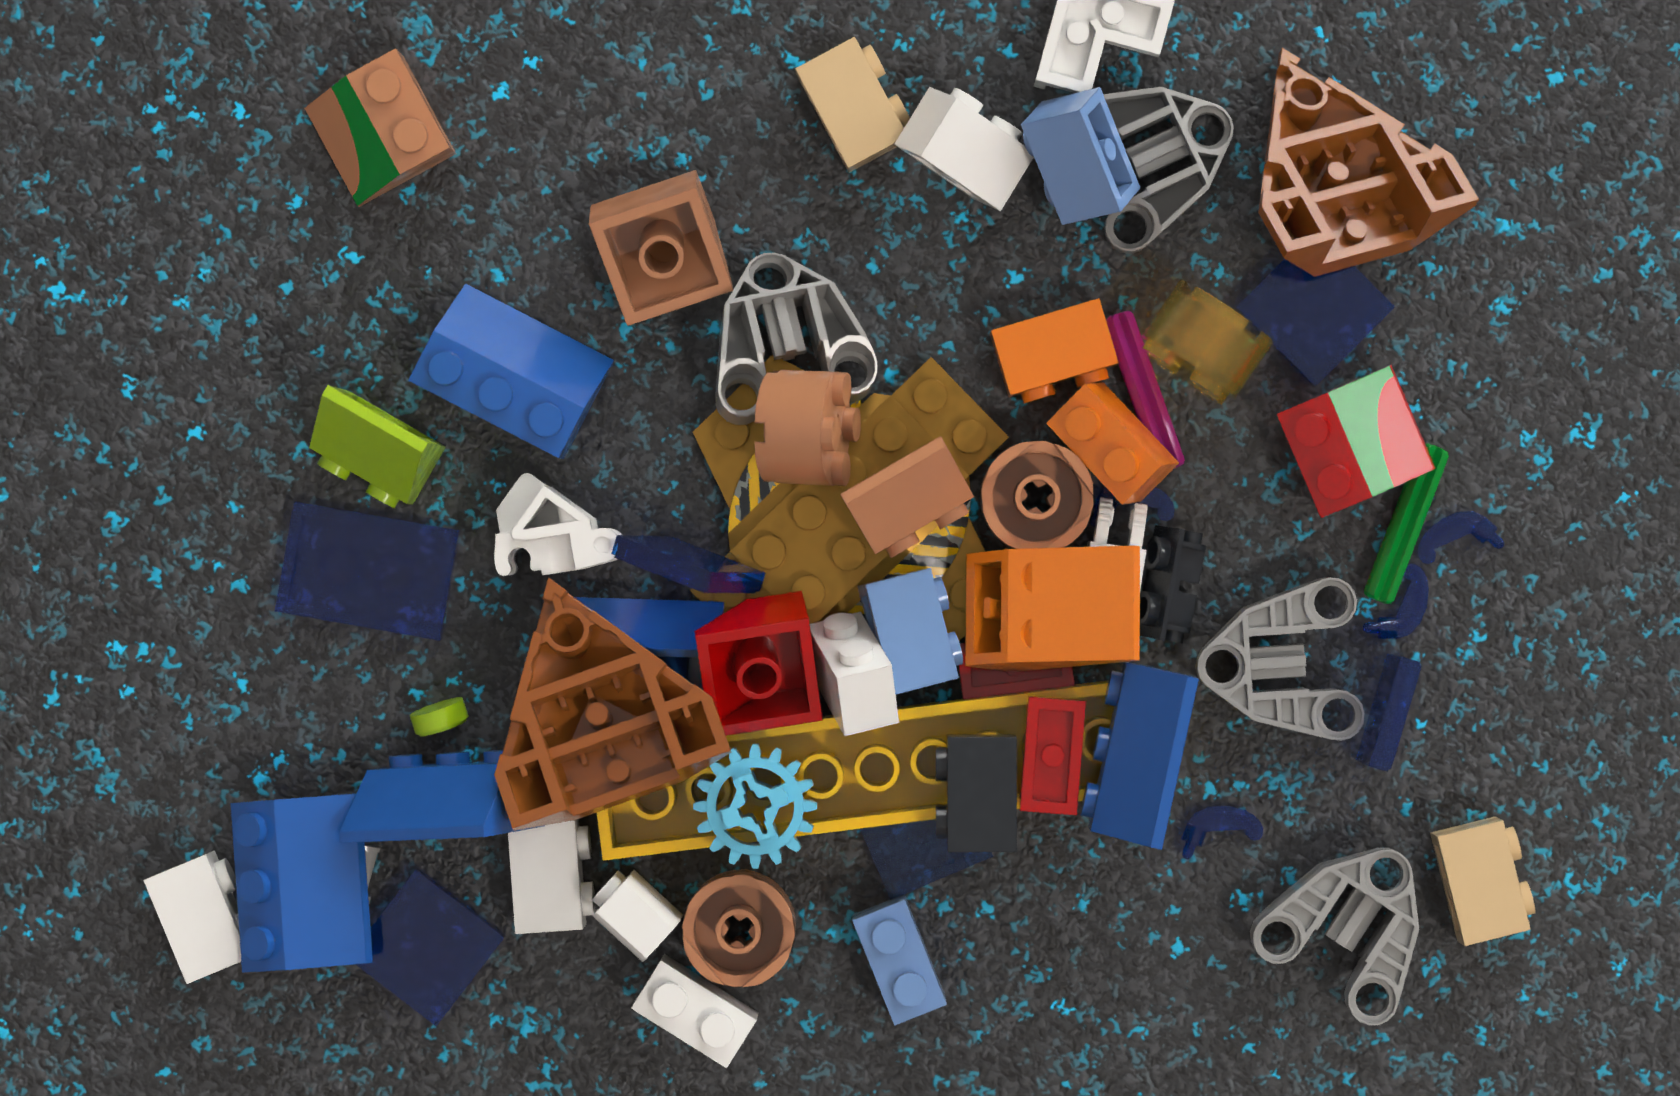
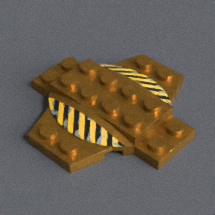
[690,355,1009,641]

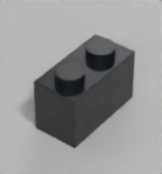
[936,734,1017,852]

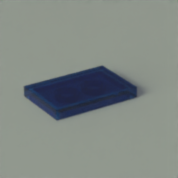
[275,501,461,641]

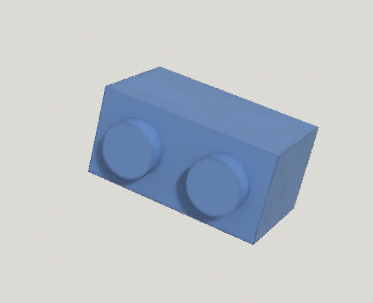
[1021,87,1140,225]
[857,568,963,695]
[852,894,947,1026]

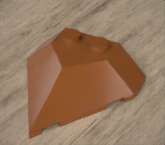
[1258,48,1479,277]
[494,577,732,831]

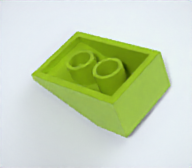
[309,385,446,508]

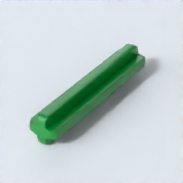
[1364,443,1449,604]

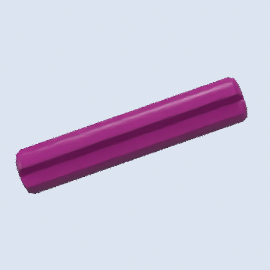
[1106,311,1185,469]

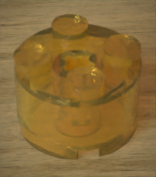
[1142,279,1273,405]

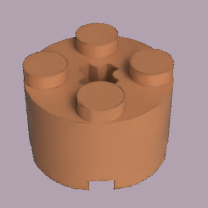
[754,370,861,486]
[980,440,1094,549]
[682,869,796,987]

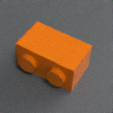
[990,298,1119,404]
[1046,382,1179,505]

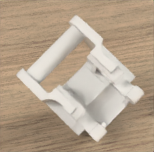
[494,473,626,576]

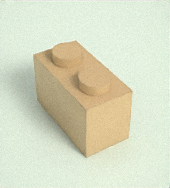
[795,37,910,173]
[1430,817,1535,946]

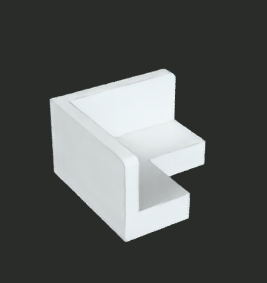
[1034,0,1175,93]

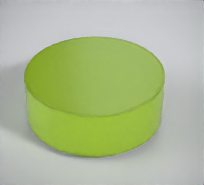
[409,697,469,736]

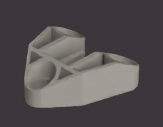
[1103,87,1234,254]
[715,253,877,425]
[1195,577,1365,741]
[1250,848,1419,1025]

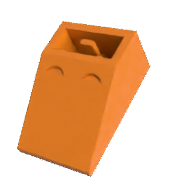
[965,545,1140,671]

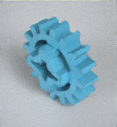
[693,743,817,869]

